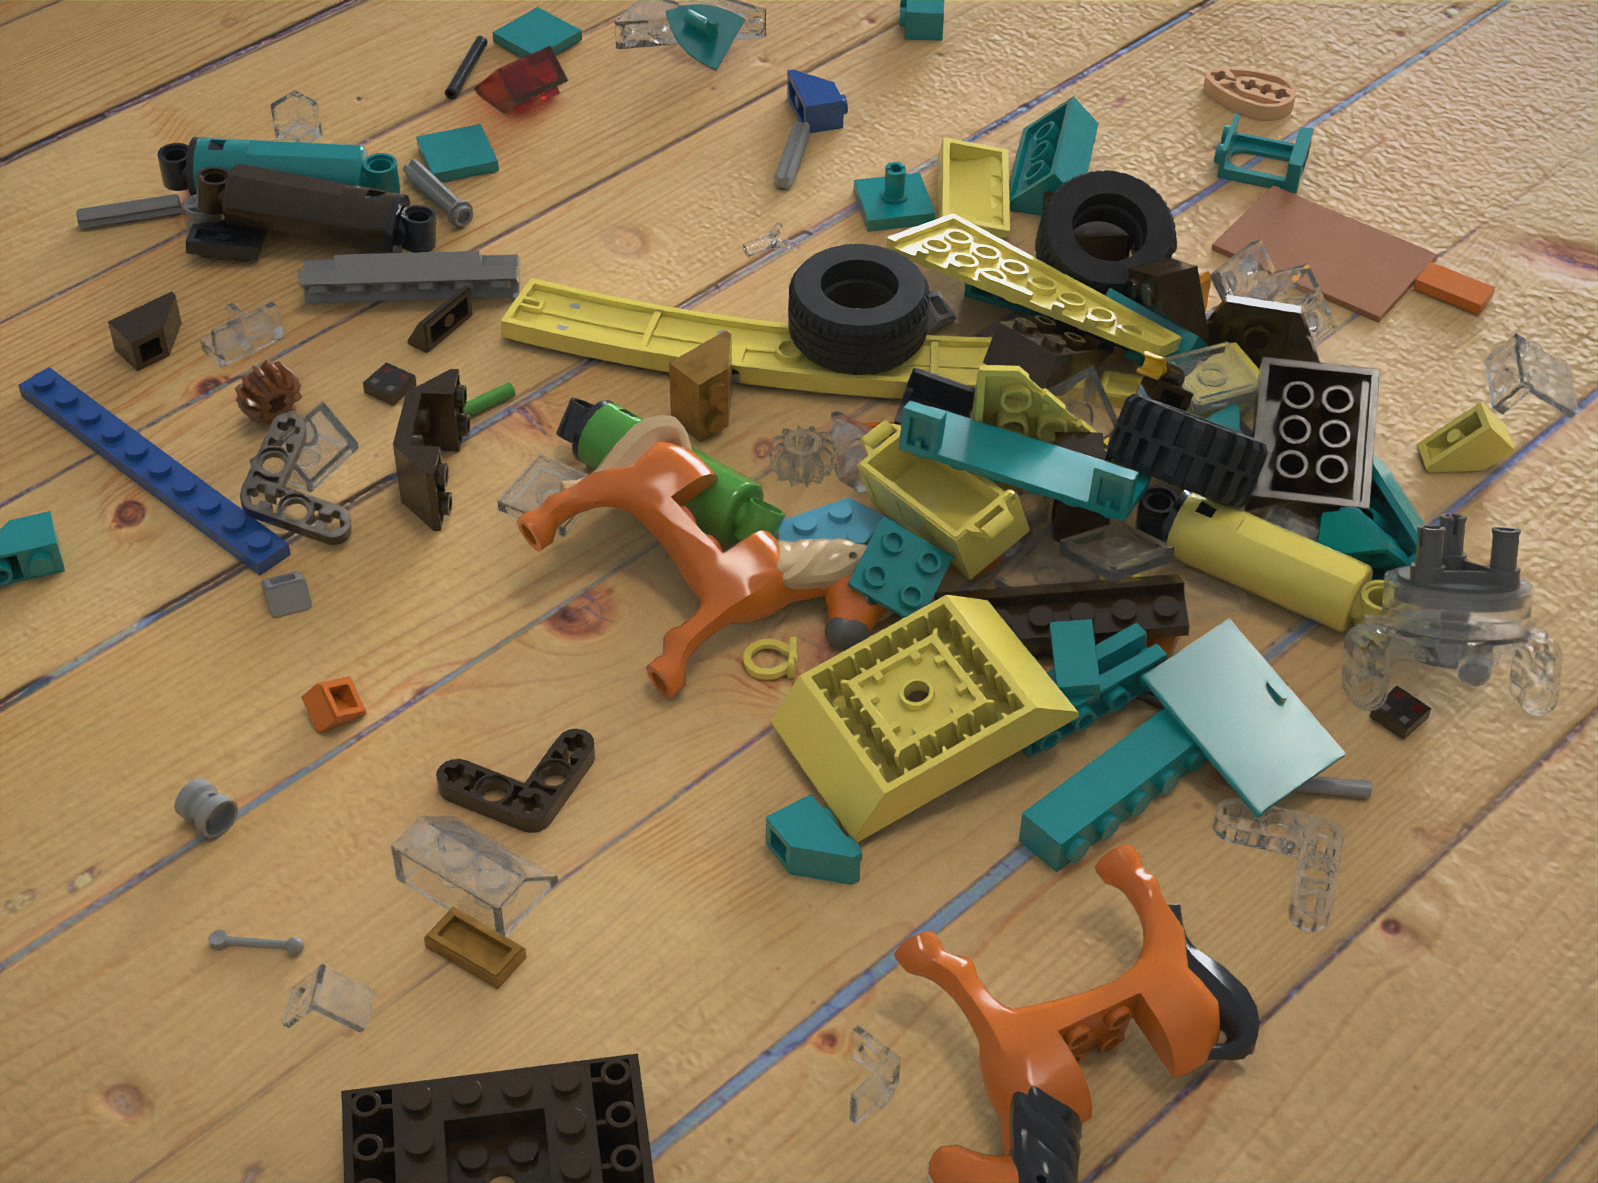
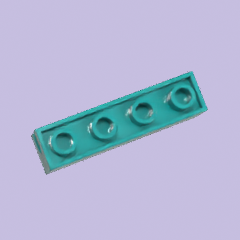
[1021,623,1167,758]

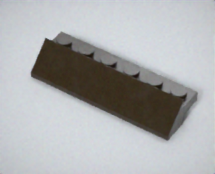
[934,574,1190,657]

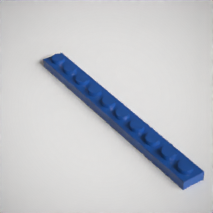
[18,367,291,576]

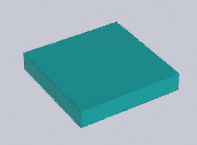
[492,7,582,66]
[416,124,499,182]

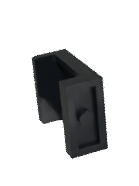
[889,368,975,437]

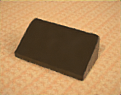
[407,285,473,353]

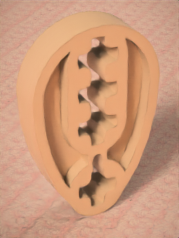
[1203,67,1296,120]

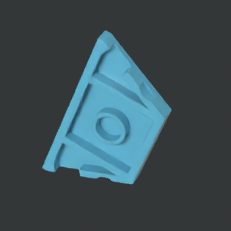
[779,497,902,544]

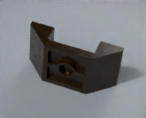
[393,369,470,531]

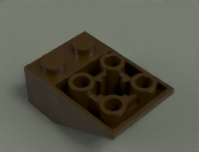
[983,315,1114,395]

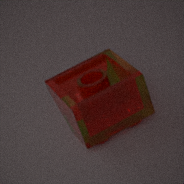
[474,46,568,114]

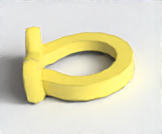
[743,636,798,681]

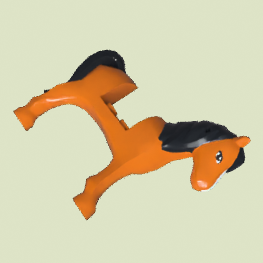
[894,844,1260,1183]

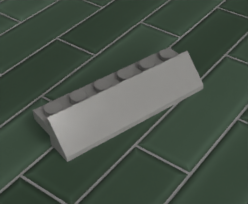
[298,251,520,303]

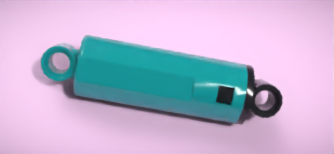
[157,137,400,196]

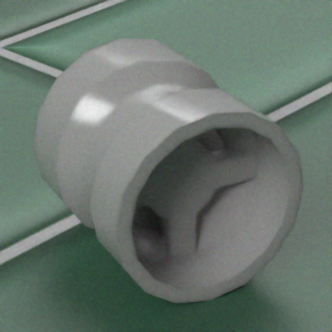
[174,778,238,838]

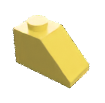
[1417,402,1516,473]

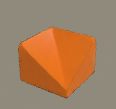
[301,676,367,733]

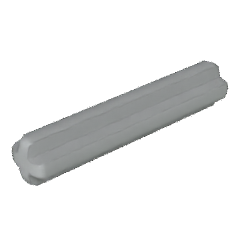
[774,120,810,190]
[76,194,182,229]

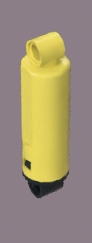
[1135,485,1402,637]

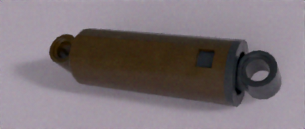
[196,164,436,254]

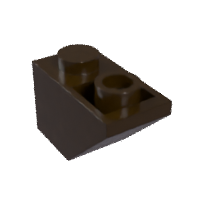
[108,291,182,371]

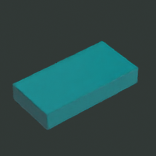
[1050,619,1100,696]

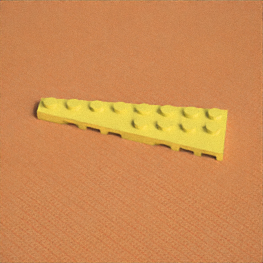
[886,214,1182,357]

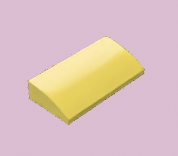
[936,137,1010,239]

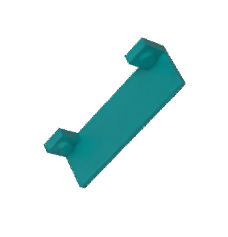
[898,401,1151,521]

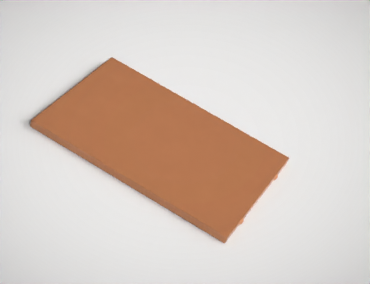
[1211,185,1438,323]

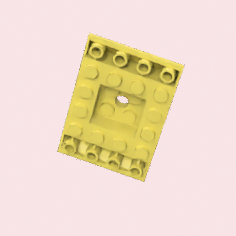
[770,595,1079,843]

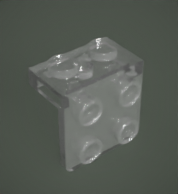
[1485,333,1579,418]

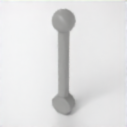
[209,930,304,955]

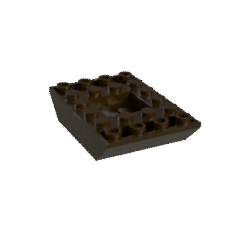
[341,1053,655,1183]

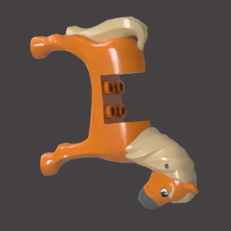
[517,415,894,699]

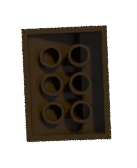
[1245,357,1380,520]

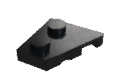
[186,220,267,261]

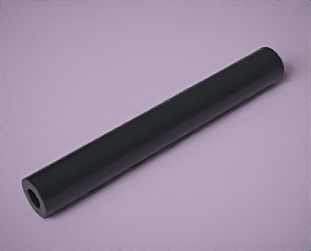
[445,36,488,99]

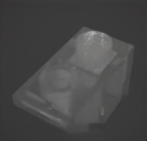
[830,411,886,494]

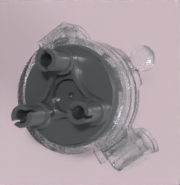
[1341,514,1563,716]

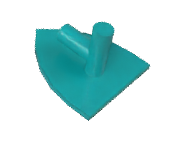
[666,4,745,71]

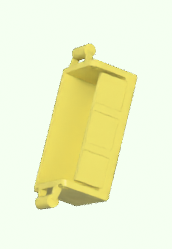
[857,420,1030,580]

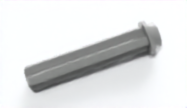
[403,160,473,227]

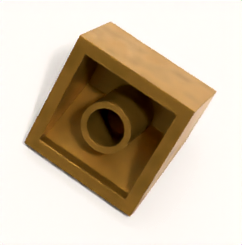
[669,330,732,442]

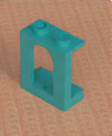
[1214,113,1314,194]

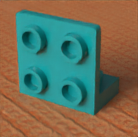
[847,516,954,618]

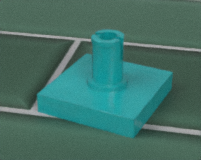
[854,162,935,232]

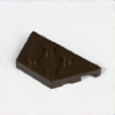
[1199,295,1321,370]

